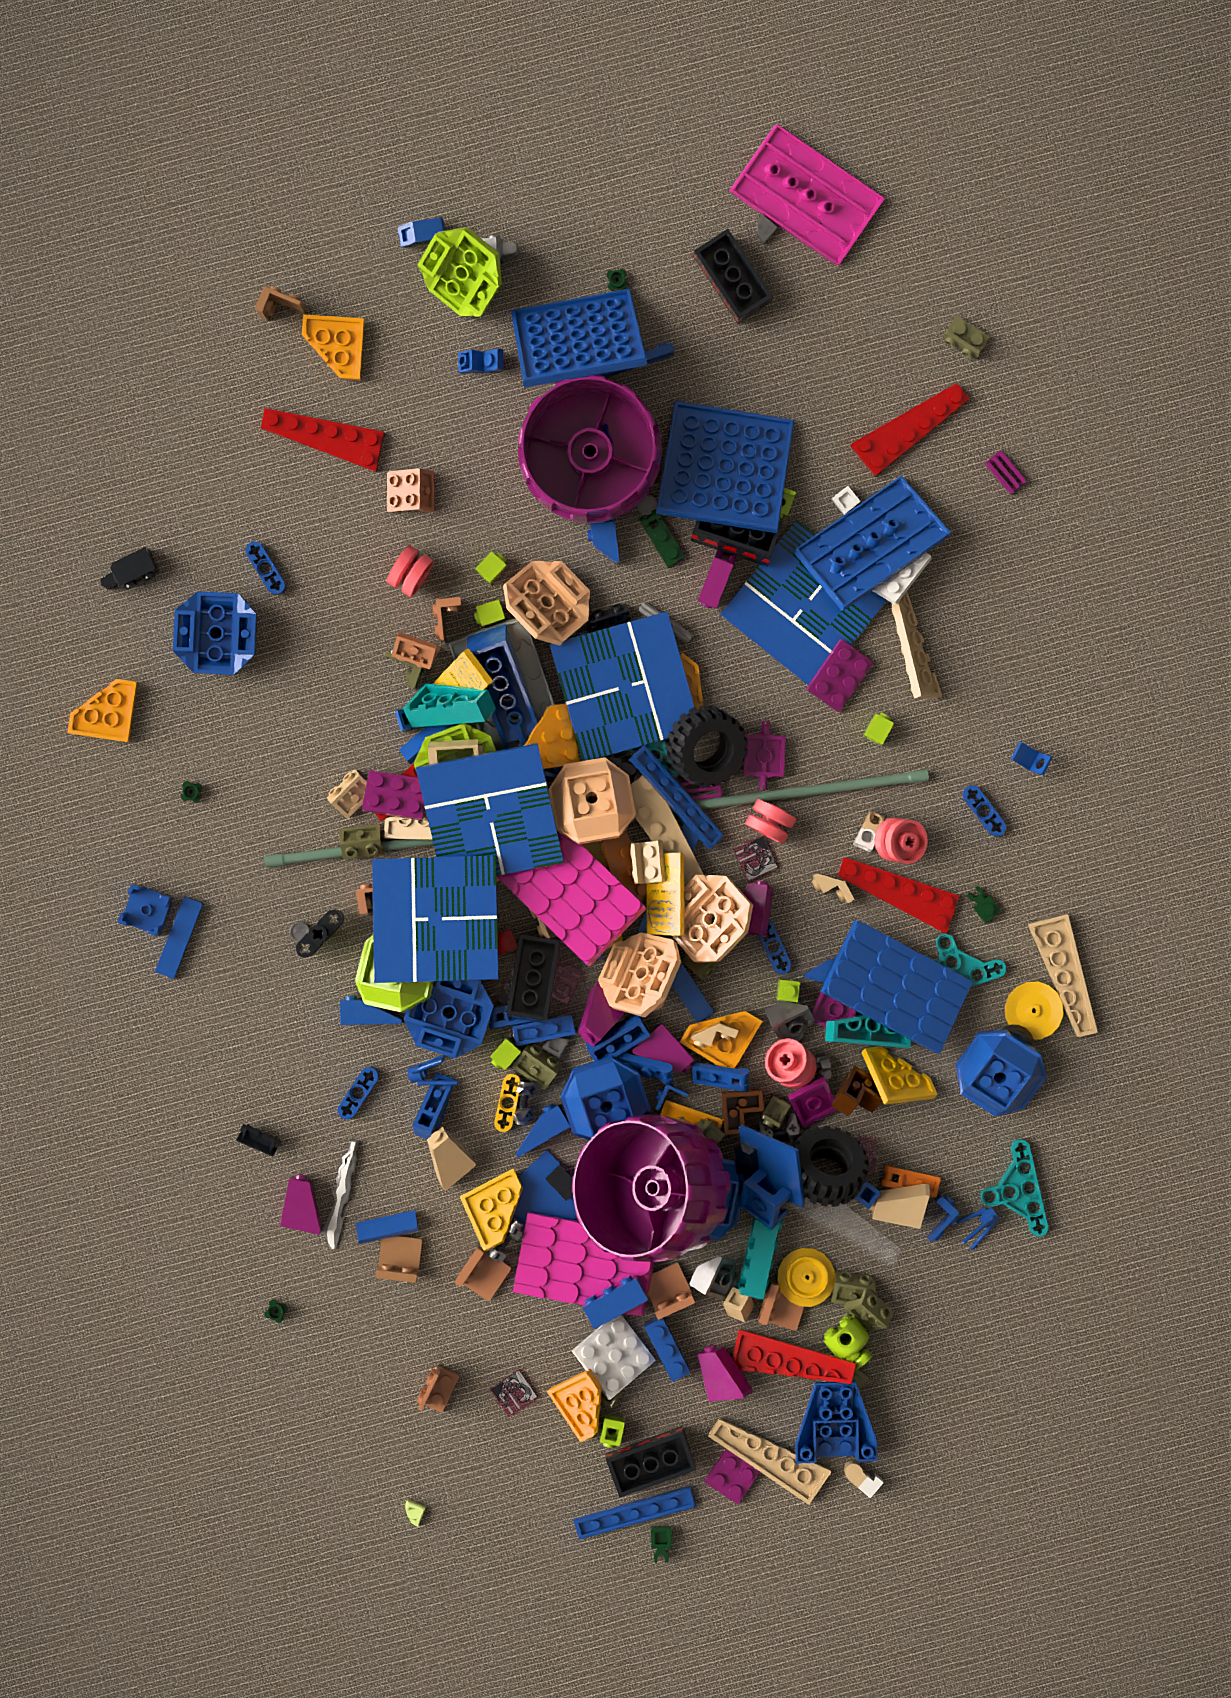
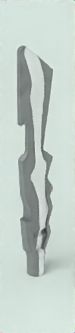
[322,1140,359,1250]

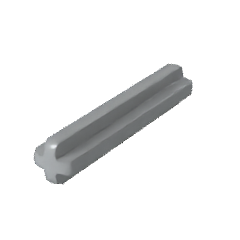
[639,602,692,643]

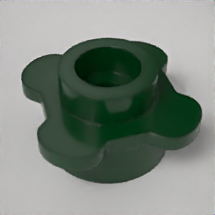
[606,269,628,291]
[181,781,202,803]
[264,1299,288,1323]

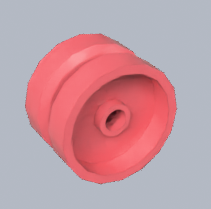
[386,545,435,598]
[745,799,797,844]
[874,817,928,864]
[765,1038,817,1089]

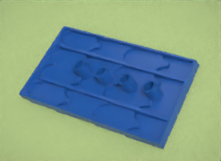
[794,475,951,611]
[820,920,973,1054]

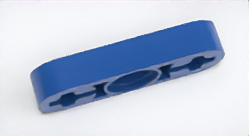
[245,541,286,595]
[962,785,1006,836]
[759,920,791,974]
[338,1066,379,1119]

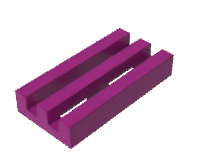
[984,450,1027,495]
[680,781,722,801]

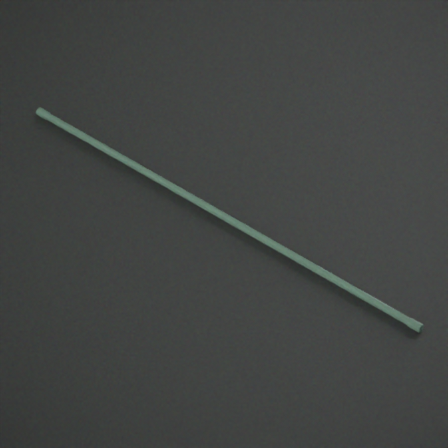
[264,769,929,868]

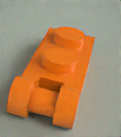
[880,1165,941,1198]

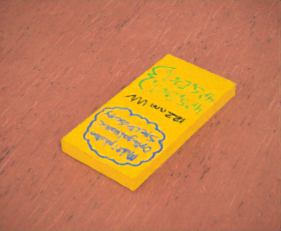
[433,648,493,690]
[647,853,684,935]

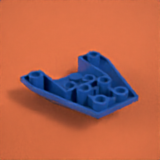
[795,1381,878,1464]

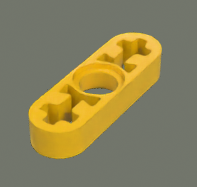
[494,1073,521,1132]

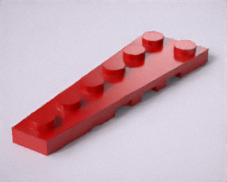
[850,383,970,477]
[261,408,384,472]
[837,857,959,934]
[732,1329,857,1384]

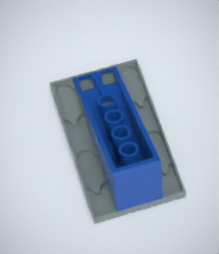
[448,618,555,751]

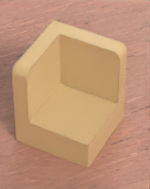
[723,1287,754,1322]

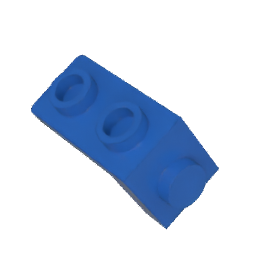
[926,1193,959,1242]

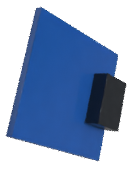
[734,1125,805,1207]
[512,1150,577,1231]

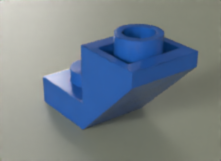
[398,217,445,248]
[458,349,504,373]

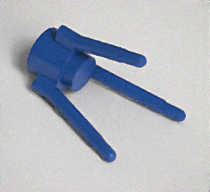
[407,1055,459,1086]
[956,1207,1000,1250]

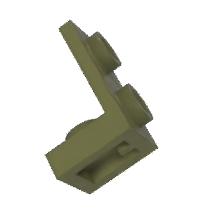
[383,650,424,689]

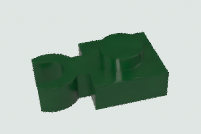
[967,886,1002,924]
[651,1526,671,1563]

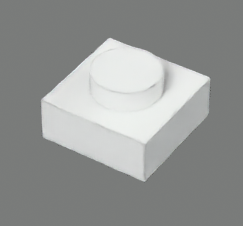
[831,486,861,515]

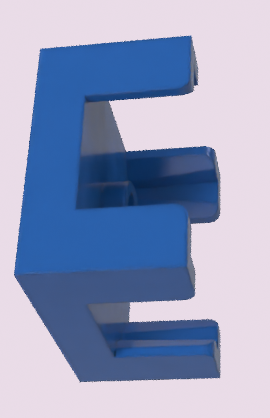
[117,884,174,936]
[740,1168,791,1230]

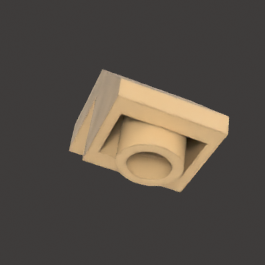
[811,873,855,903]
[691,1022,738,1048]

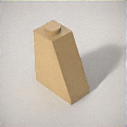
[427,1127,476,1191]
[869,1184,930,1229]

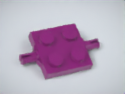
[743,721,786,790]

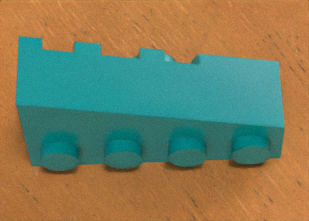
[403,683,496,727]
[825,1015,911,1048]
[738,1217,783,1300]

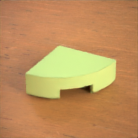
[405,1499,426,1527]

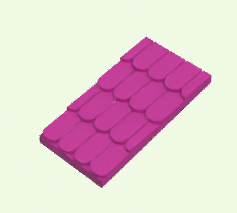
[729,124,885,265]
[497,832,646,967]
[513,1212,654,1316]

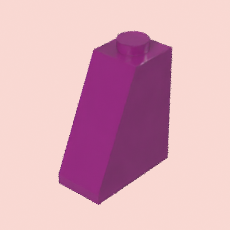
[698,550,737,608]
[743,881,774,937]
[578,981,625,1046]
[631,1022,694,1073]
[279,1174,322,1235]
[697,1344,753,1402]

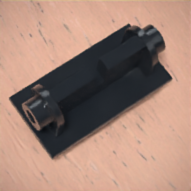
[588,603,631,632]
[236,1124,281,1157]

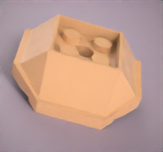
[503,561,590,646]
[548,757,636,844]
[672,875,753,963]
[598,932,681,1017]

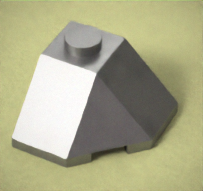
[764,1001,815,1042]
[689,1256,739,1300]

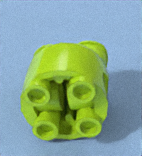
[823,1314,872,1370]

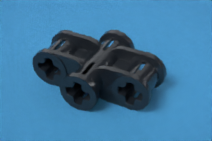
[296,909,345,958]

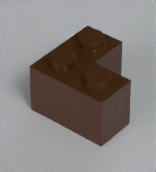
[831,1065,882,1116]
[721,1088,764,1135]

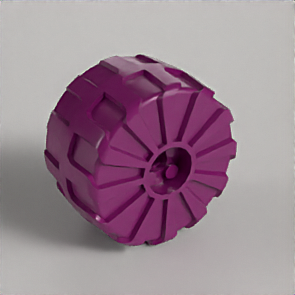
[518,375,662,524]
[572,1115,730,1262]

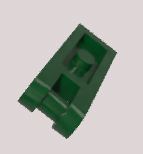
[639,509,685,568]

